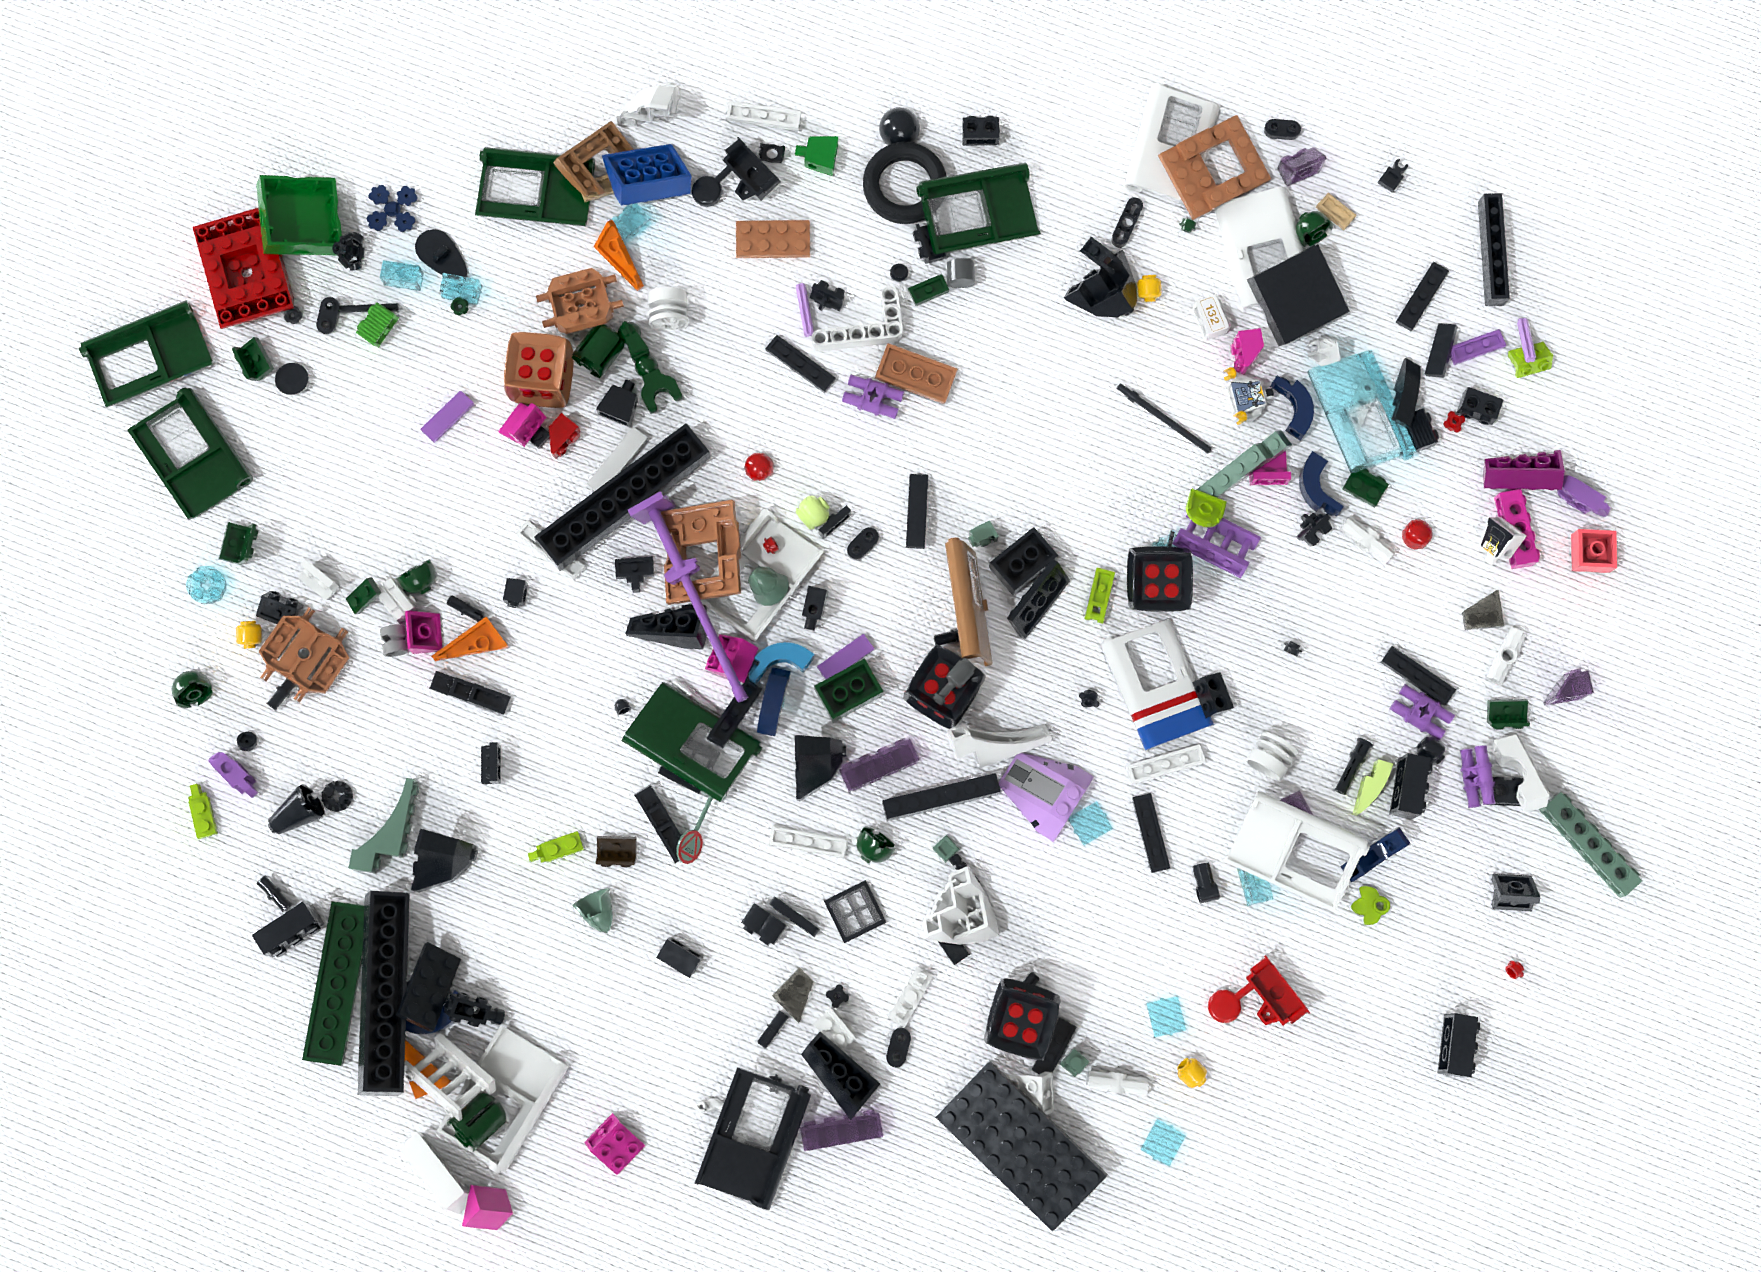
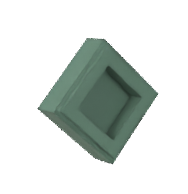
[932,835,960,863]

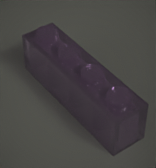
[839,738,920,793]
[800,1109,883,1152]

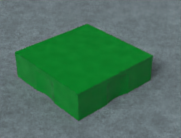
[256,175,342,256]

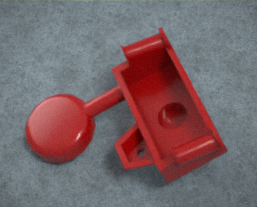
[1208,955,1310,1026]

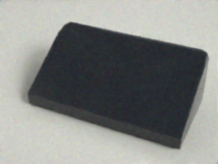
[937,941,970,966]

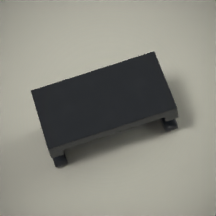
[656,937,704,978]

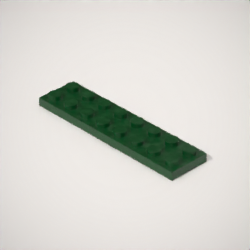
[302,901,364,1066]

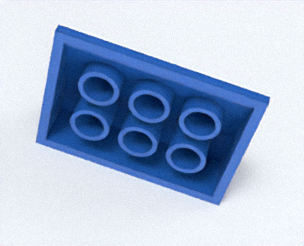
[602,144,692,206]

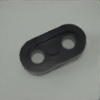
[1264,119,1301,140]
[316,297,341,334]
[847,527,879,561]
[886,1028,911,1068]

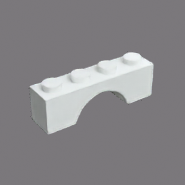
[1492,734,1550,813]

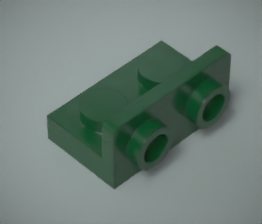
[1342,466,1389,508]

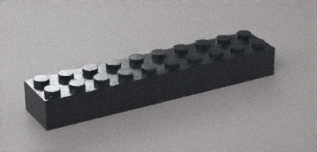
[534,423,710,571]
[357,890,410,1096]

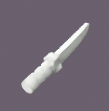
[671,678,719,713]

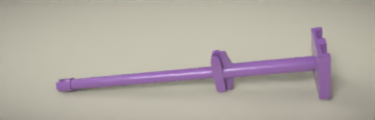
[628,491,748,702]

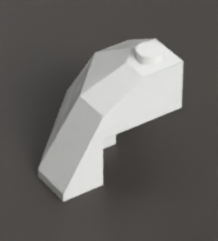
[616,82,680,128]
[922,866,999,945]

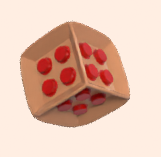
[504,332,574,408]

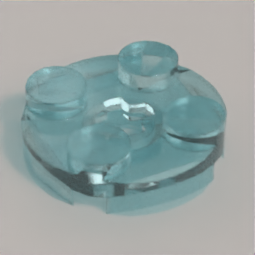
[186,566,227,605]

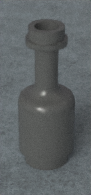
[933,658,976,706]

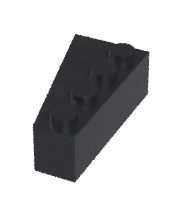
[801,1031,881,1120]

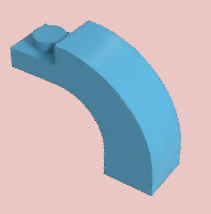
[749,642,815,684]

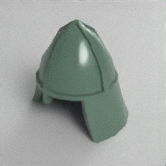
[748,566,789,606]
[572,888,613,933]

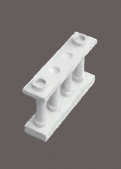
[404,1033,496,1121]

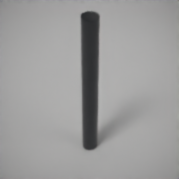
[327,303,399,313]

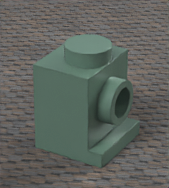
[968,520,999,547]
[1060,1048,1090,1077]

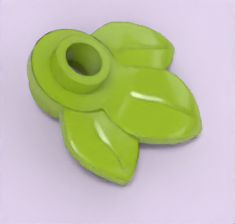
[1350,886,1390,925]

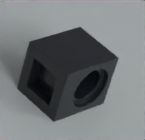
[503,578,528,608]

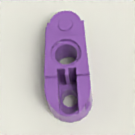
[1557,475,1611,517]
[208,752,259,798]

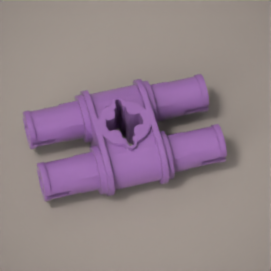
[842,374,904,419]
[1389,684,1455,740]
[1460,745,1496,808]

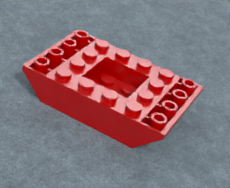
[192,208,294,329]

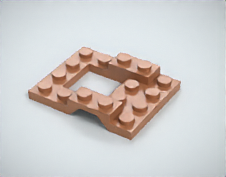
[1158,115,1271,220]
[661,500,741,605]

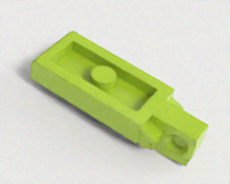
[188,783,218,839]
[528,831,584,863]

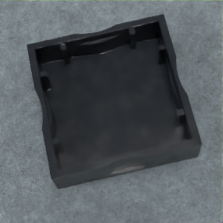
[1246,244,1350,347]

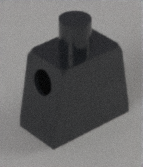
[596,379,638,428]
[802,585,829,631]

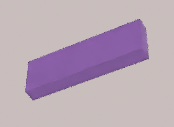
[1450,329,1507,365]
[420,390,475,443]
[817,634,875,680]

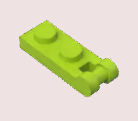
[1084,568,1115,624]

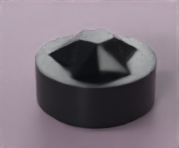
[236,731,257,751]

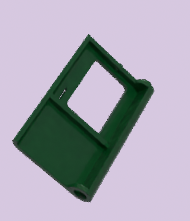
[79,300,213,408]

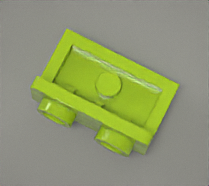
[1508,341,1553,378]

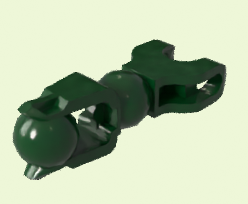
[618,321,683,414]

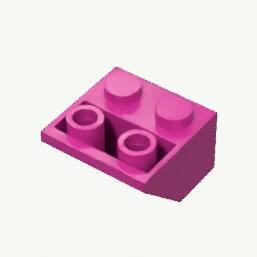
[1230,328,1264,375]
[705,634,759,683]

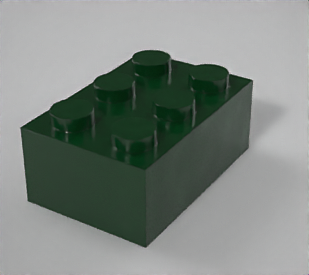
[814,658,884,723]

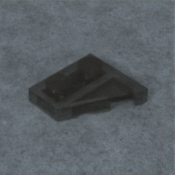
[1462,590,1504,631]
[771,967,814,1023]

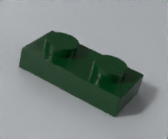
[908,274,949,307]
[346,577,381,615]

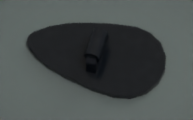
[415,229,468,282]

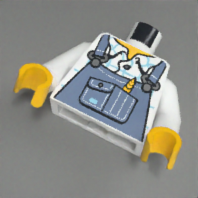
[1223,367,1274,425]

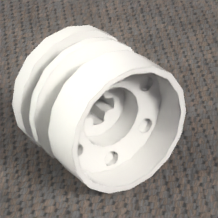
[648,287,688,331]
[1246,731,1298,781]

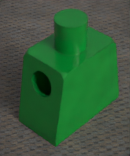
[795,136,838,176]

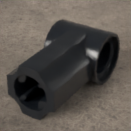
[1192,862,1220,904]

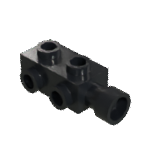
[444,992,505,1027]

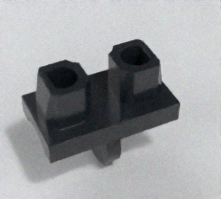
[810,280,845,312]
[1296,513,1333,546]

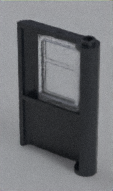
[694,1067,812,1210]

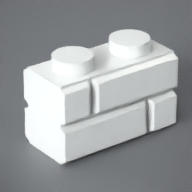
[378,578,418,624]

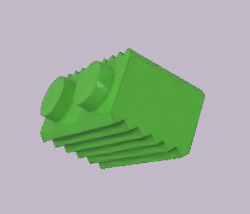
[356,302,400,348]

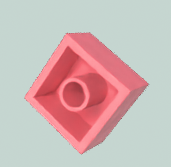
[1571,529,1617,573]

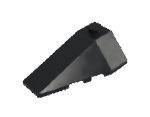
[625,604,707,650]

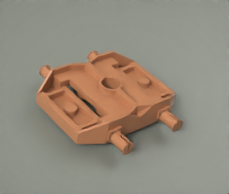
[536,268,624,334]
[259,607,350,703]

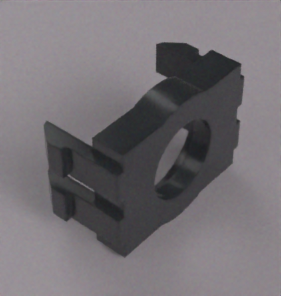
[758,142,785,163]

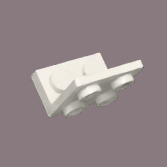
[812,1007,856,1050]
[1006,1071,1054,1115]

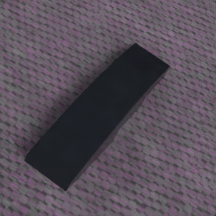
[1391,358,1421,428]
[906,474,928,549]
[429,671,511,715]
[634,784,681,863]

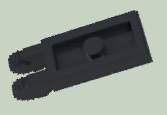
[1080,237,1123,275]

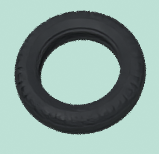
[863,142,947,224]

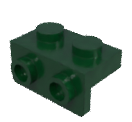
[232,337,274,381]
[1486,699,1530,730]

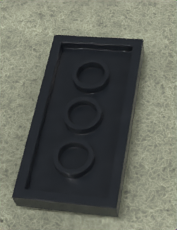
[1007,559,1070,640]
[396,942,461,1032]

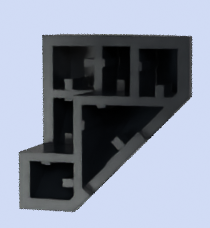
[1064,250,1138,318]
[795,735,846,802]
[411,828,478,893]

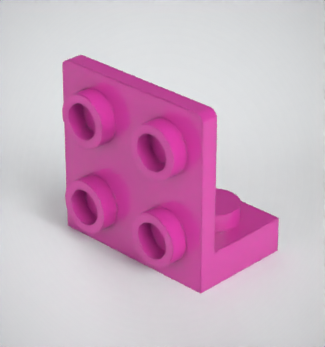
[498,403,547,447]
[1249,451,1291,485]
[584,1113,645,1175]

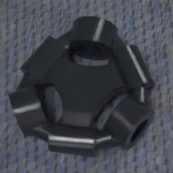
[332,232,365,271]

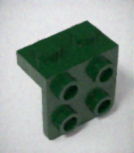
[218,522,259,565]

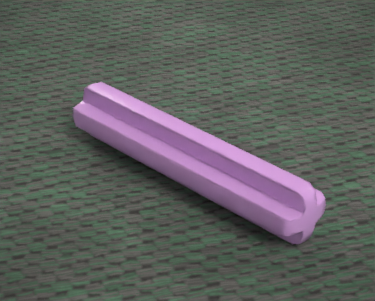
[796,283,814,337]
[1517,318,1536,362]

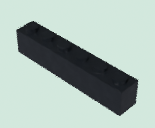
[1478,193,1510,306]
[882,773,1001,822]

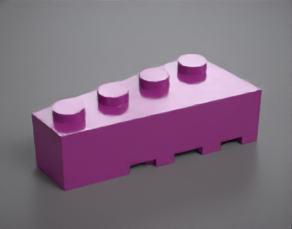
[1482,450,1565,491]

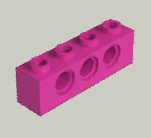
[1494,489,1540,570]

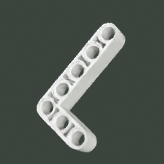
[812,286,903,352]

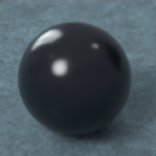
[879,107,920,145]

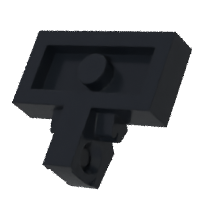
[615,556,654,593]

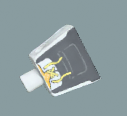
[1480,517,1526,565]

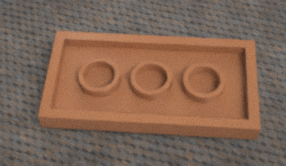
[736,220,810,258]
[875,343,958,404]

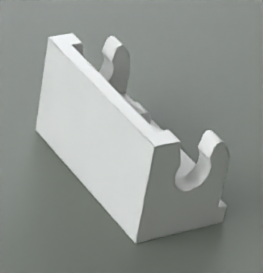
[1307,335,1341,367]

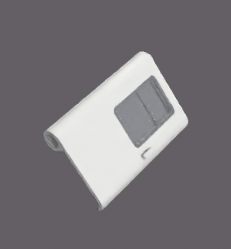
[1124,83,1220,201]
[1215,187,1303,309]

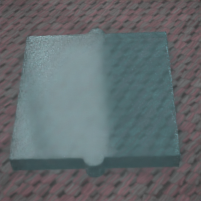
[1068,801,1113,846]
[1146,996,1186,1038]
[1140,1119,1186,1167]

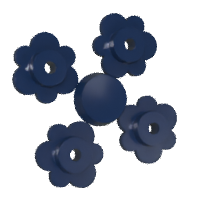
[366,185,418,232]

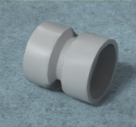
[379,624,409,657]

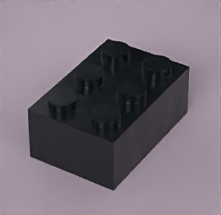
[989,527,1059,596]
[1389,753,1433,820]
[252,901,325,958]
[1437,1013,1480,1078]

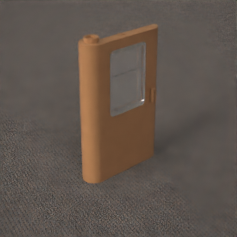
[945,537,993,667]

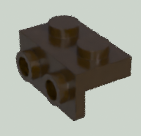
[596,836,637,868]

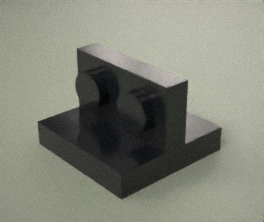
[1491,873,1541,912]

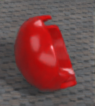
[744,453,775,481]
[1402,519,1433,550]

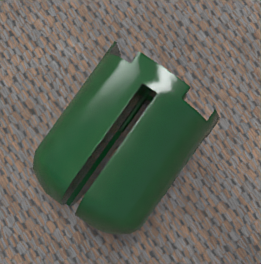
[572,324,624,379]
[447,1092,506,1152]

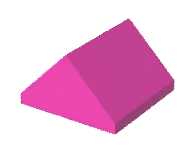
[405,611,442,654]
[462,1185,513,1230]

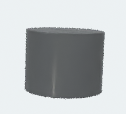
[947,258,975,288]

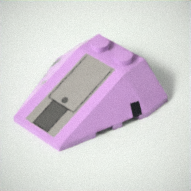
[999,753,1094,842]

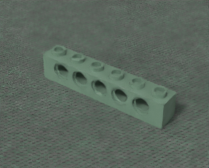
[1538,792,1642,898]

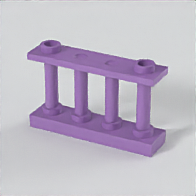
[1172,515,1261,579]

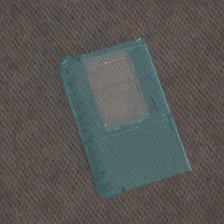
[1307,350,1417,473]

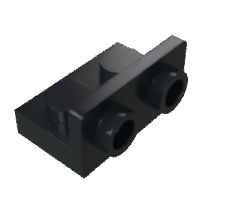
[912,223,946,264]
[256,591,304,624]
[481,742,501,785]

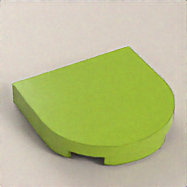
[1186,488,1227,527]

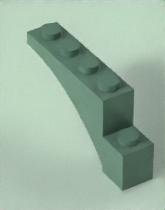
[1196,430,1293,498]
[348,778,419,874]

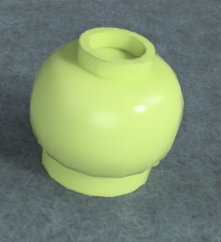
[795,495,830,530]

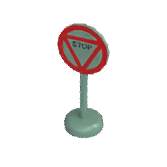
[676,791,727,864]

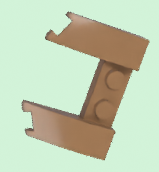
[553,120,634,197]

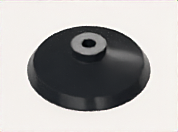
[275,363,309,395]

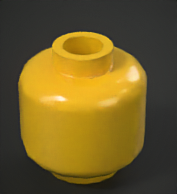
[1137,275,1162,302]
[236,621,262,649]
[1177,1058,1207,1088]

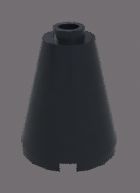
[268,784,325,835]

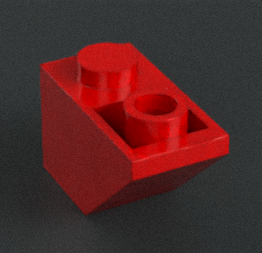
[549,413,581,459]

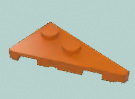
[593,220,644,291]
[431,617,509,661]
[405,1039,451,1099]

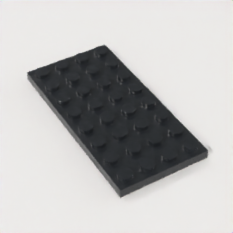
[935,1060,1108,1232]

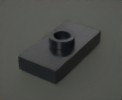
[818,505,851,539]

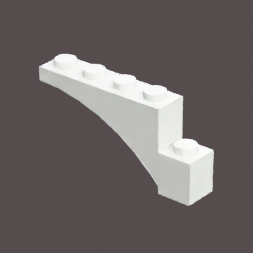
[947,723,1052,768]

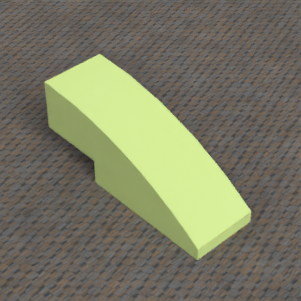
[1352,759,1393,816]

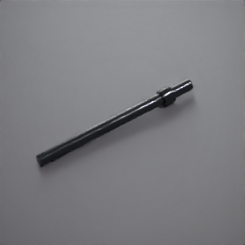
[1116,383,1212,454]

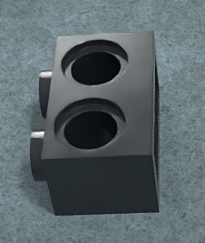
[962,115,1000,146]
[1456,387,1504,425]
[1192,672,1234,718]
[1491,776,1524,807]

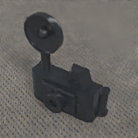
[691,137,781,207]

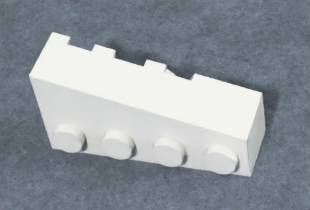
[399,1132,469,1214]

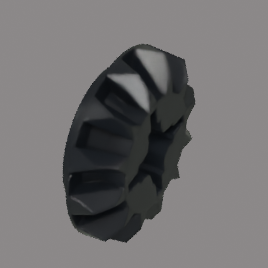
[321,781,353,812]

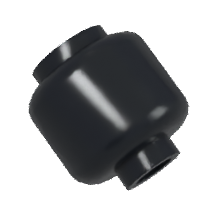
[1416,736,1446,765]

